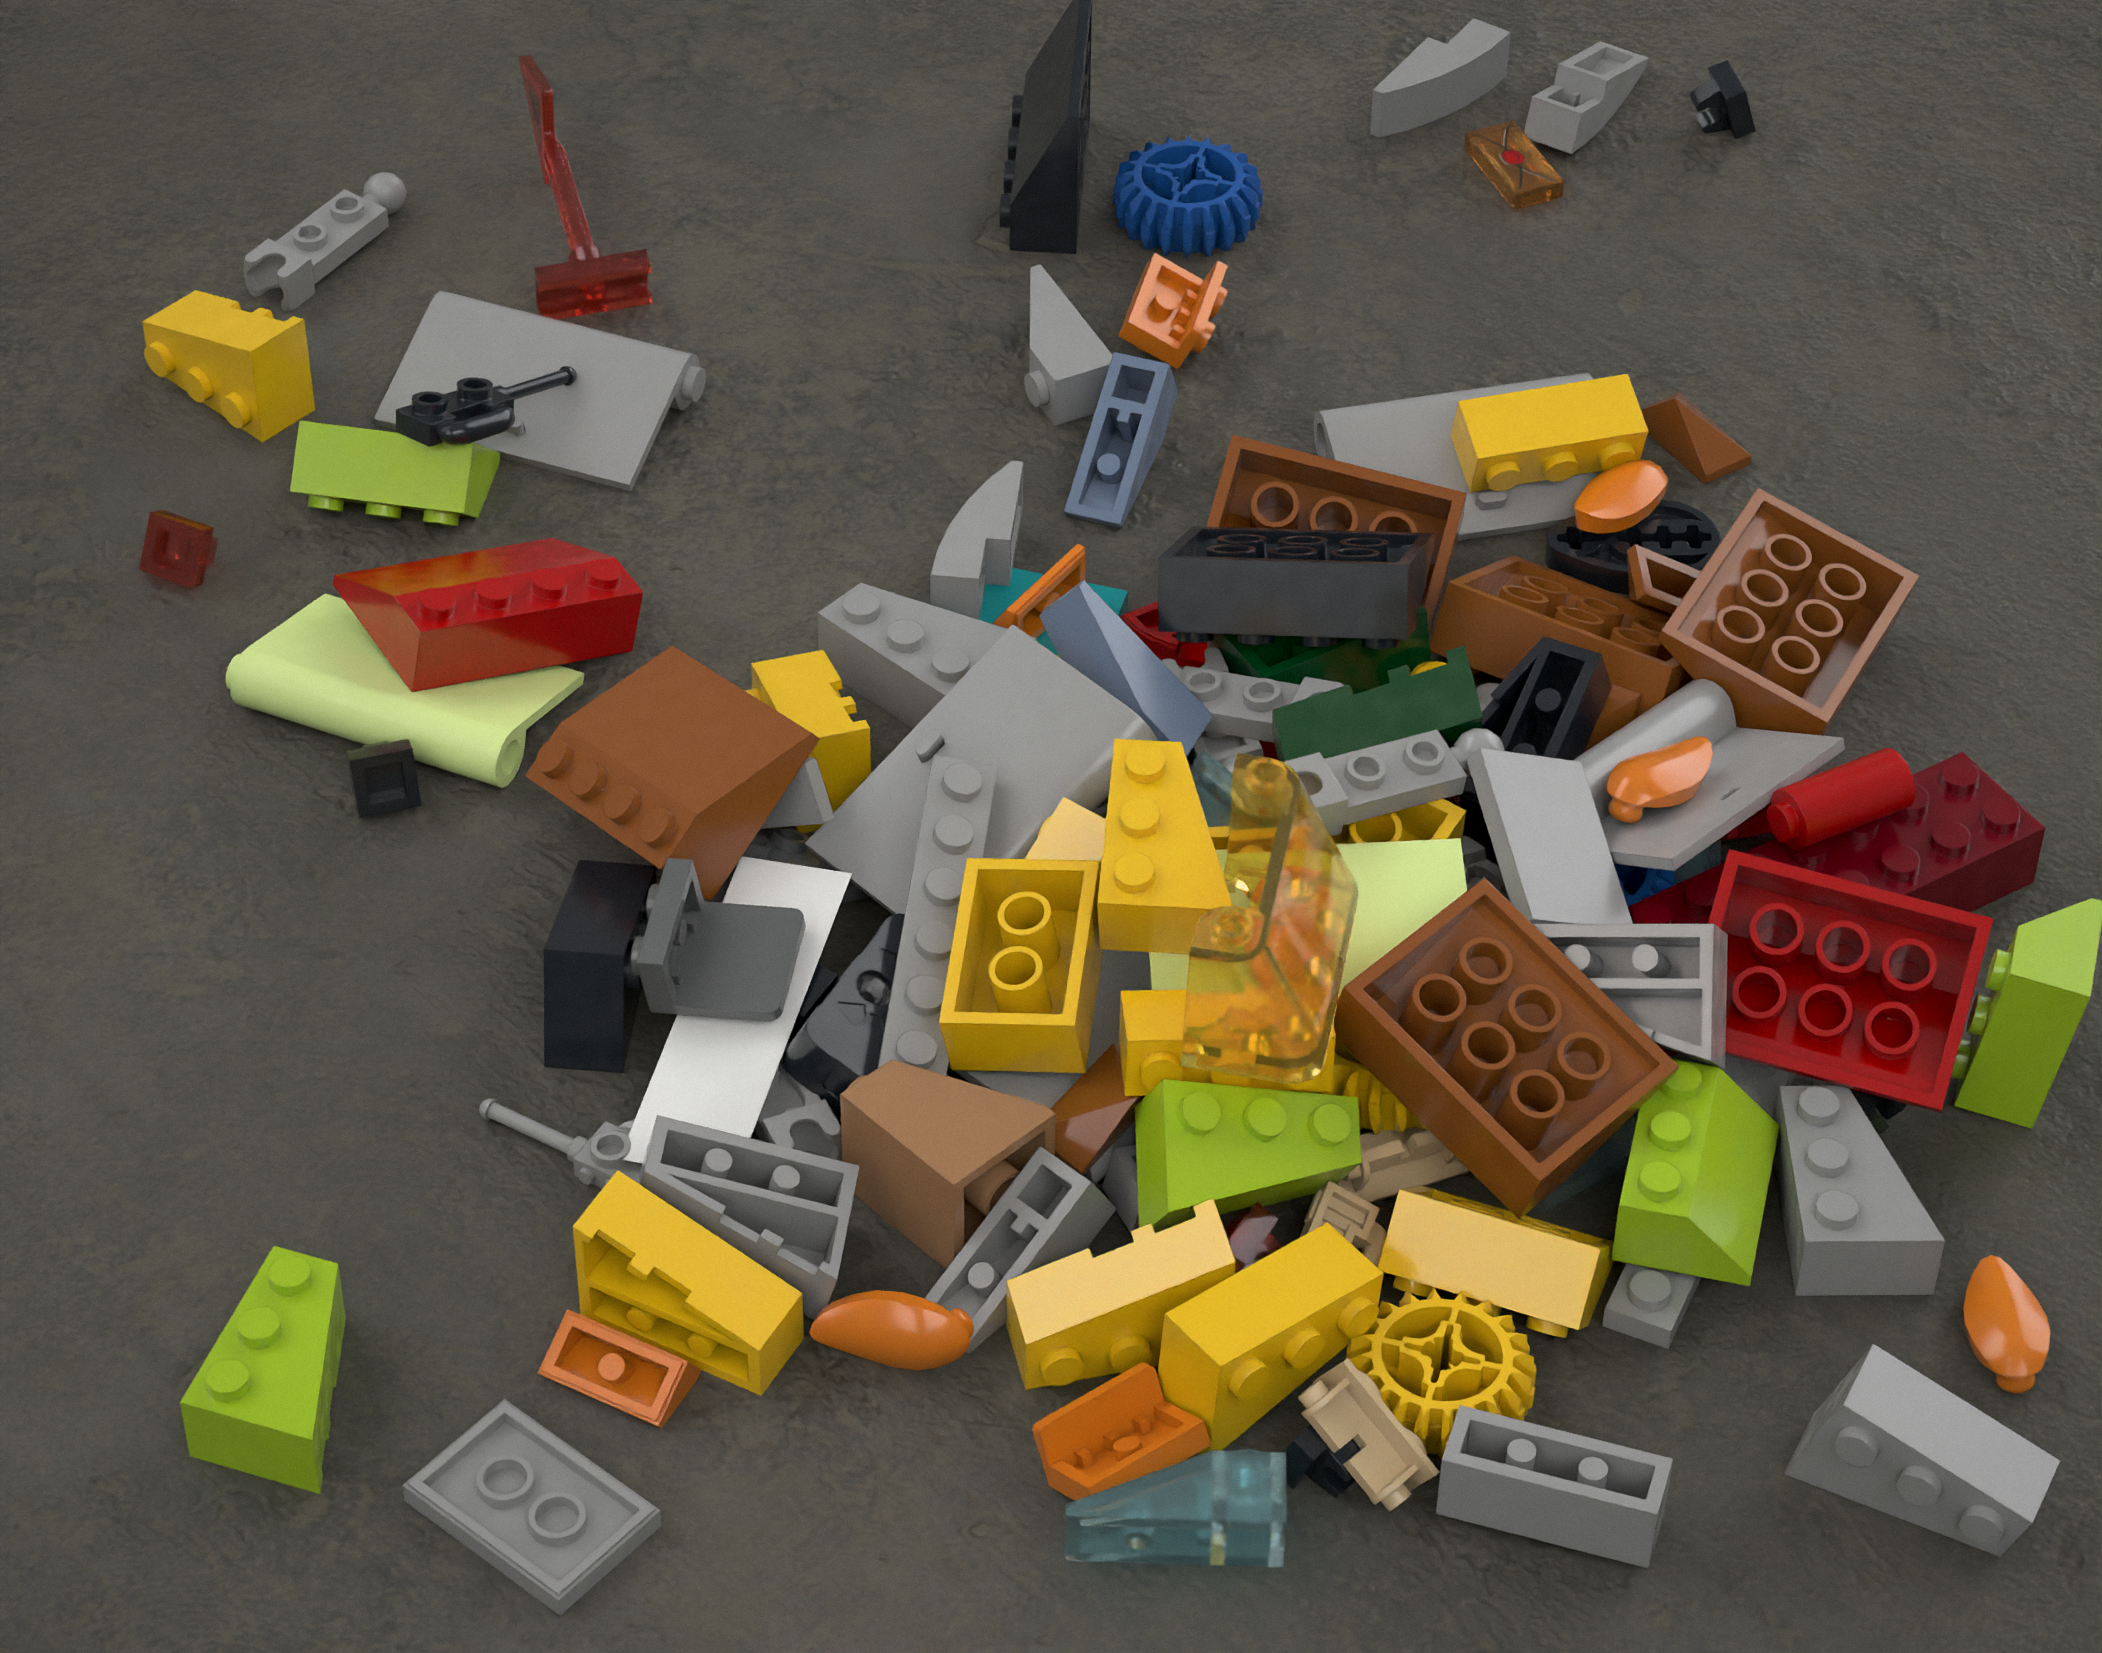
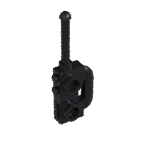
[396,366,577,447]

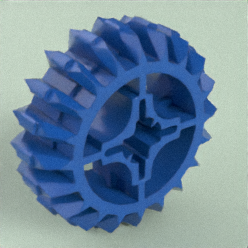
[1113,135,1263,258]

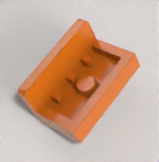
[1118,253,1228,369]
[1032,1362,1211,1513]

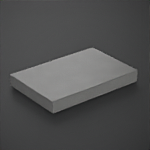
[1467,748,1633,924]
[402,1399,662,1616]

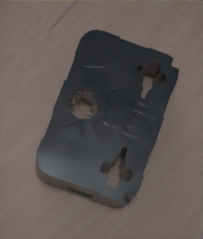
[783,913,904,1114]

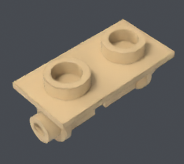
[1337,1127,1470,1203]
[1298,1358,1439,1512]

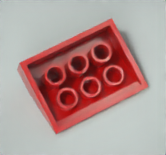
[333,538,643,692]
[1708,849,1993,1113]

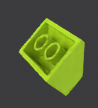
[290,420,501,527]
[1951,898,2102,1129]
[1611,1058,1779,1286]

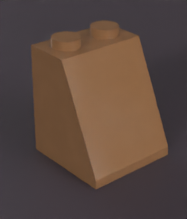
[840,1059,1055,1270]

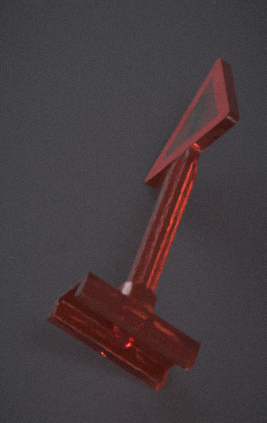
[519,55,652,320]

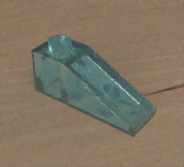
[1064,1449,1286,1567]

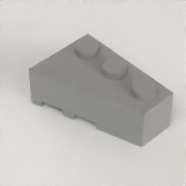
[817,583,1037,729]
[1533,924,1728,1070]
[1773,1086,1945,1296]
[638,1115,859,1320]
[1784,1344,2060,1557]

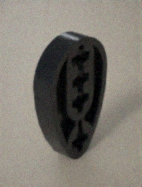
[1545,500,1721,595]

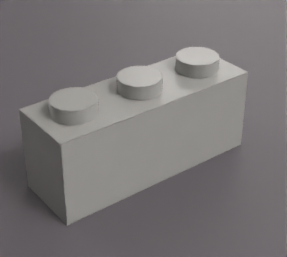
[1436,1405,1673,1569]

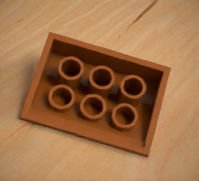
[1206,434,1467,637]
[1658,488,1919,736]
[1429,555,1694,717]
[525,646,820,902]
[1332,877,1679,1219]

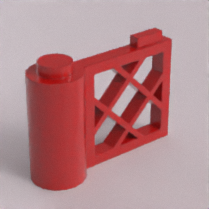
[1717,748,1915,851]

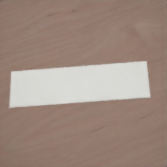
[622,856,852,1163]

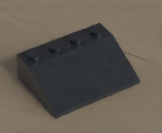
[999,0,1092,254]
[1158,526,1434,649]

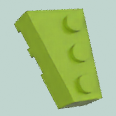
[1135,1079,1362,1233]
[180,1246,346,1494]

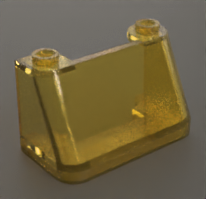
[1181,753,1358,1084]

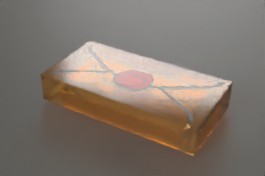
[1464,120,1564,210]

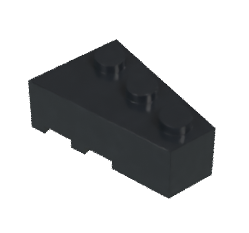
[1444,636,1612,834]
[544,860,656,1073]

